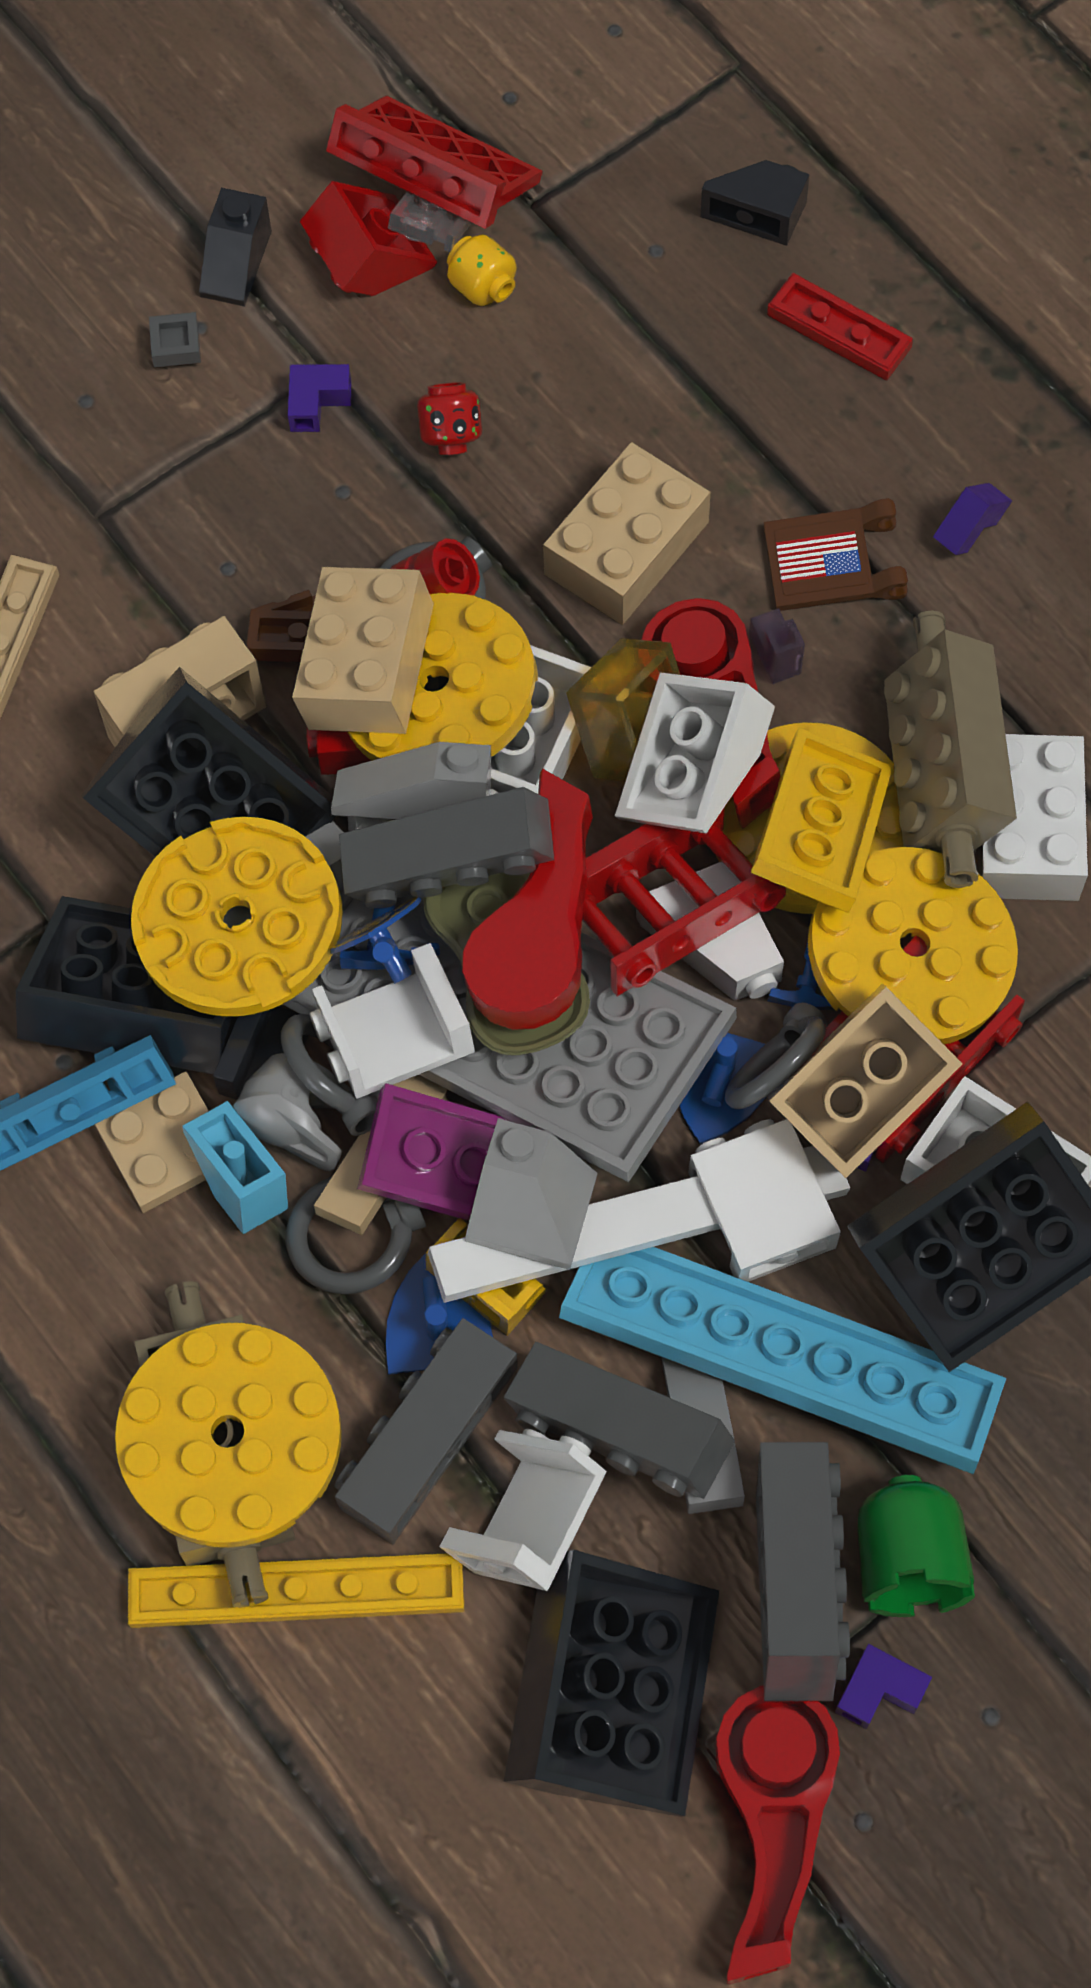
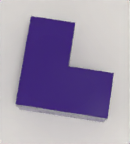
[288,364,352,432]
[933,483,1012,555]
[835,1644,932,1729]

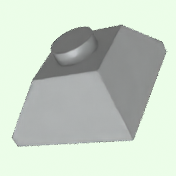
[465,1118,598,1270]

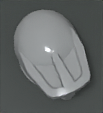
[233,1053,352,1171]

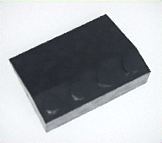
[82,667,337,857]
[15,896,238,1074]
[847,1101,1091,1372]
[504,1550,720,1817]

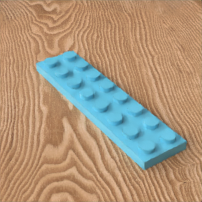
[559,1247,1006,1474]

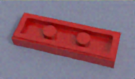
[767,273,913,381]

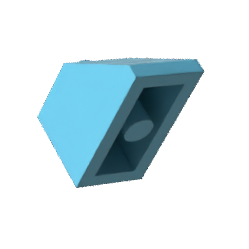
[182,1101,288,1234]

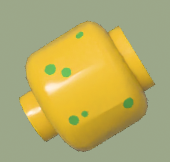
[447,234,517,306]

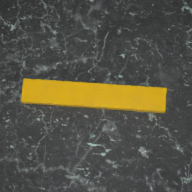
[128,1553,464,1628]

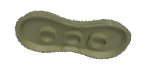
[424,872,590,1055]

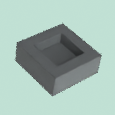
[149,312,201,367]

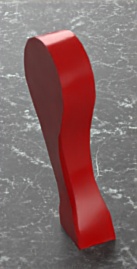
[640,598,781,829]
[463,768,593,1030]
[715,1685,840,1985]

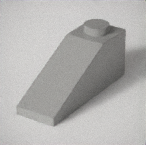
[331,742,491,819]

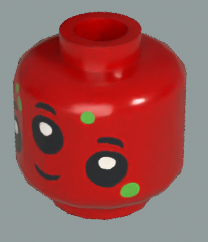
[417,382,482,455]

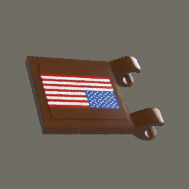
[764,498,908,611]

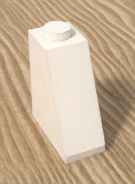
[636,862,784,1001]

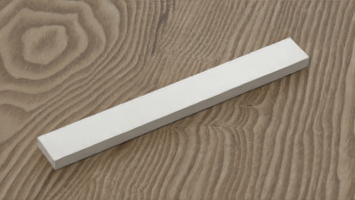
[428,1146,850,1303]

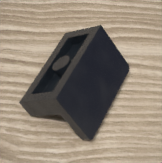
[213,1006,308,1100]

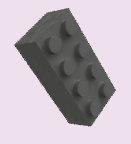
[756,1442,850,1701]

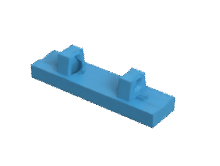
[0,1035,176,1171]

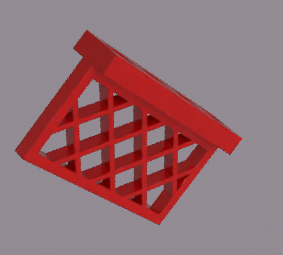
[326,95,543,229]

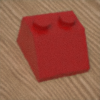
[300,181,438,296]

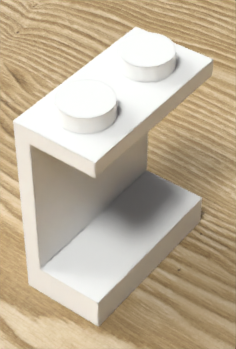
[309,943,475,1099]
[688,1119,841,1282]
[439,1429,607,1591]

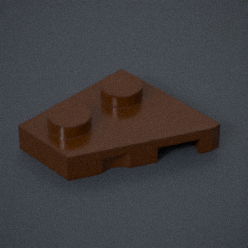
[246,590,316,662]

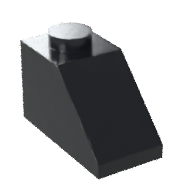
[700,160,810,246]
[199,187,272,307]

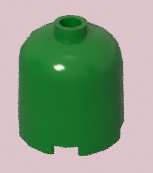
[857,1475,975,1617]

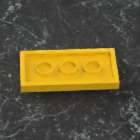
[751,727,893,913]

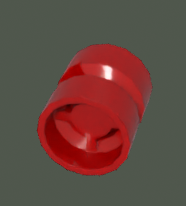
[390,538,480,596]

